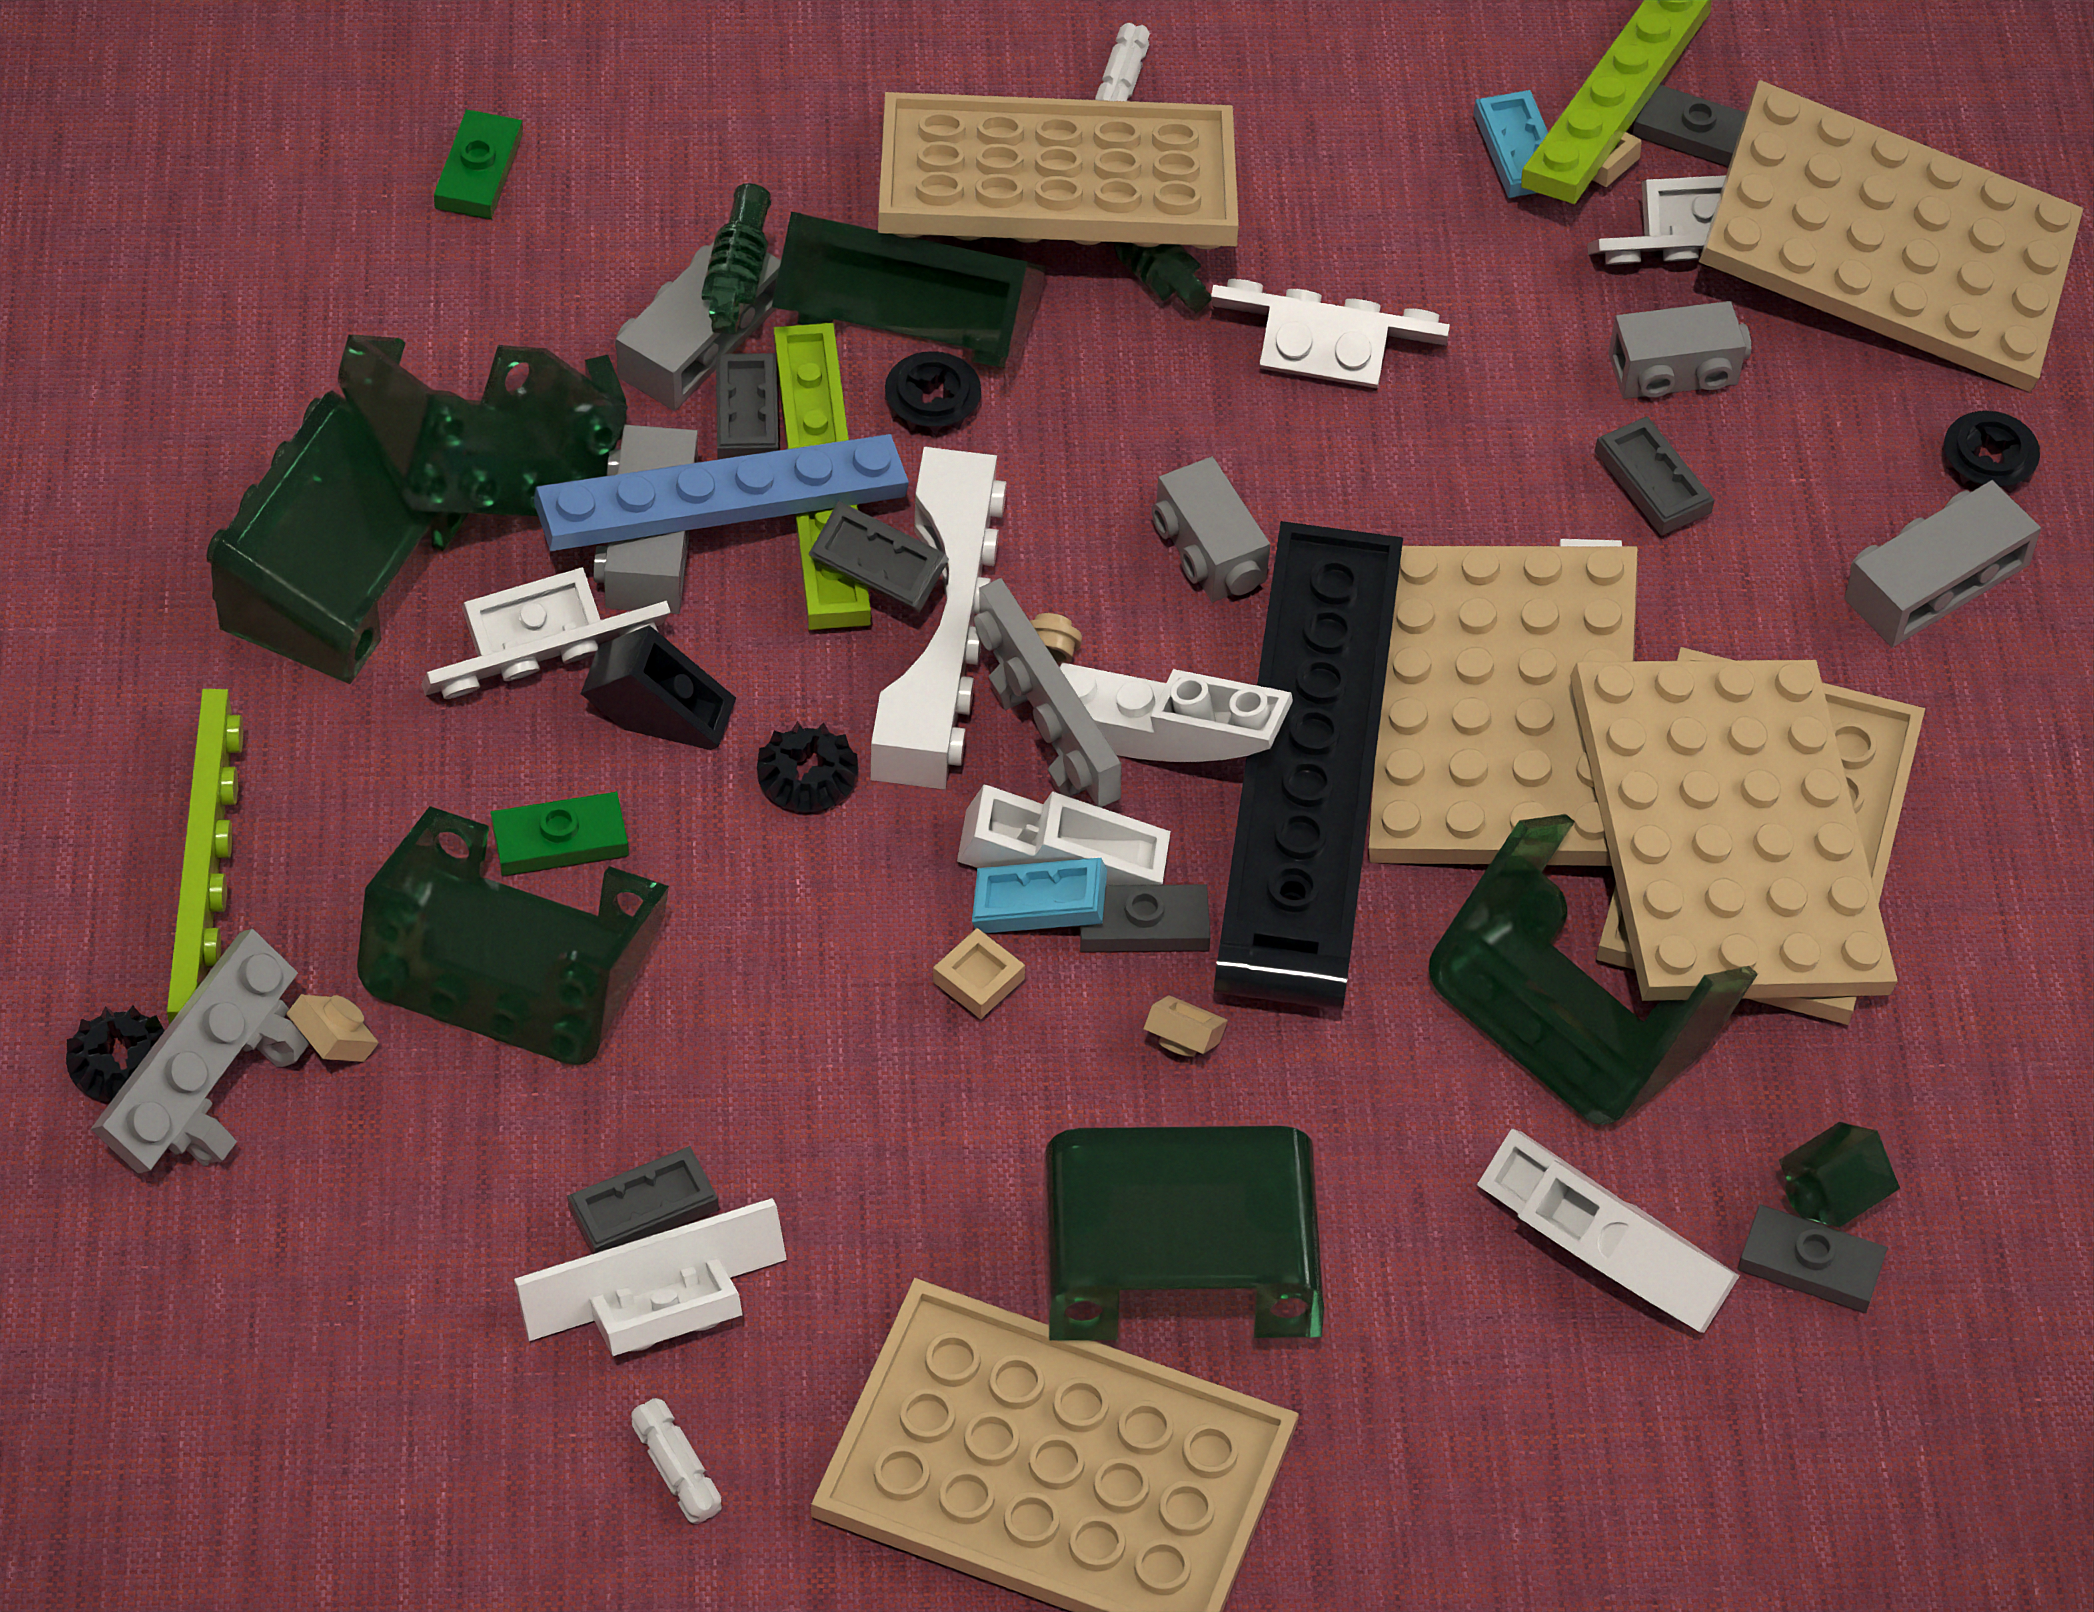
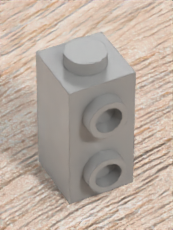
[1608,301,1751,399]
[1151,456,1271,602]

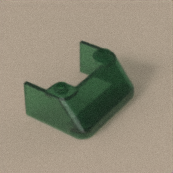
[772,211,1046,368]
[1429,814,1758,1125]

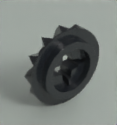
[885,351,981,435]
[1942,411,2040,493]
[757,721,858,812]
[66,1005,165,1102]

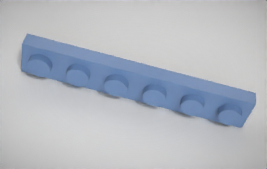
[534,434,909,551]

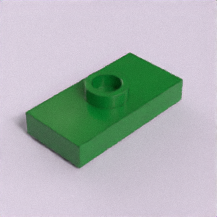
[434,109,523,219]
[490,791,629,876]

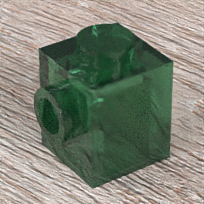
[1779,1122,1900,1228]

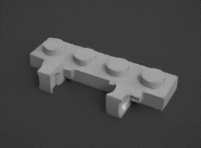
[974,578,1121,808]
[90,928,310,1173]

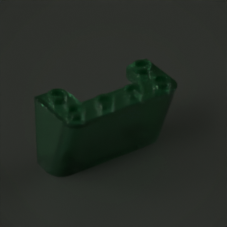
[338,334,628,516]
[206,390,473,684]
[357,806,669,1065]
[1042,1126,1324,1341]

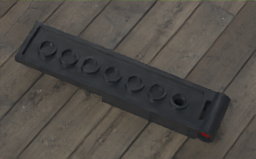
[1213,521,1403,1010]

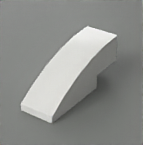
[957,784,1171,885]

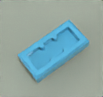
[1473,90,1548,198]
[972,857,1107,933]

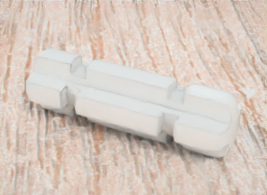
[1095,22,1150,101]
[631,1398,721,1524]

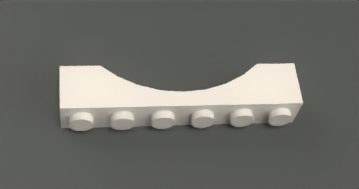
[870,447,1007,790]

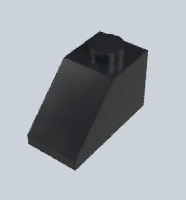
[580,625,736,750]

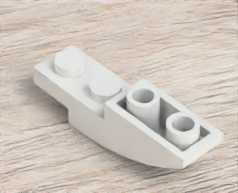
[1060,663,1293,762]
[1477,1129,1739,1333]

